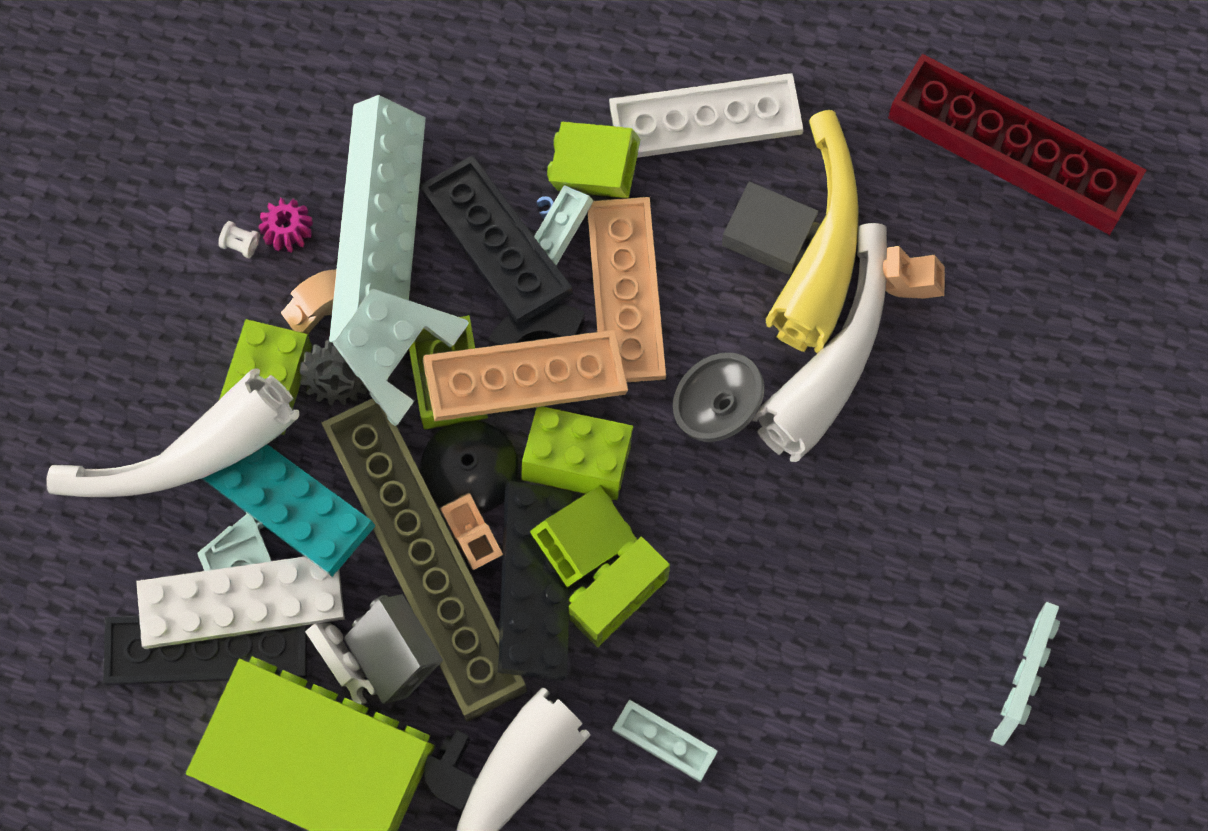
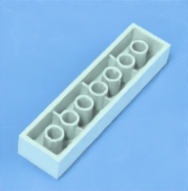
[329,95,426,343]

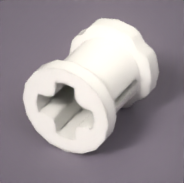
[219,221,260,258]

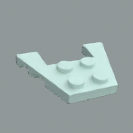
[333,288,469,426]
[197,513,272,571]

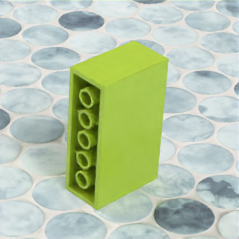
[185,656,436,831]

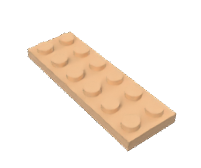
[587,197,666,382]
[423,330,628,421]

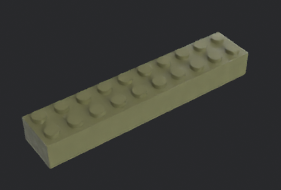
[322,398,527,722]

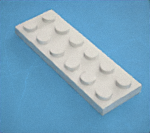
[609,73,803,158]
[136,556,345,649]

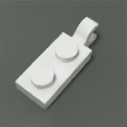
[305,623,377,705]

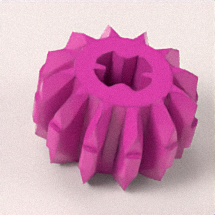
[259,197,313,253]

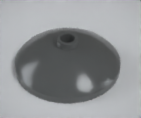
[673,353,764,442]

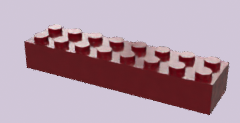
[888,54,1146,235]

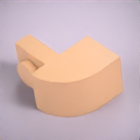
[883,246,945,299]
[281,269,337,334]
[440,493,503,570]

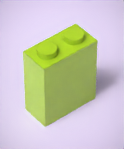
[547,122,641,199]
[530,485,637,587]

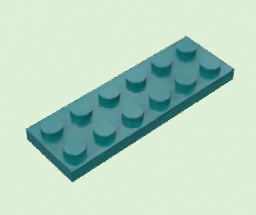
[201,444,375,577]

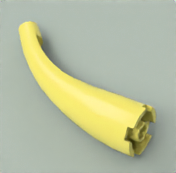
[766,110,858,353]

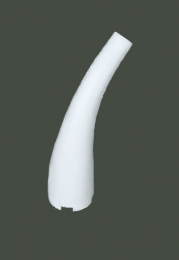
[753,223,887,462]
[47,368,299,497]
[456,688,590,831]

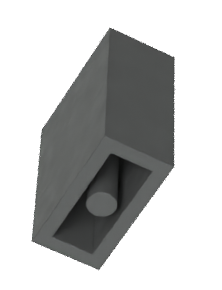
[722,181,820,275]
[344,594,443,704]

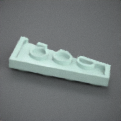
[991,602,1060,746]

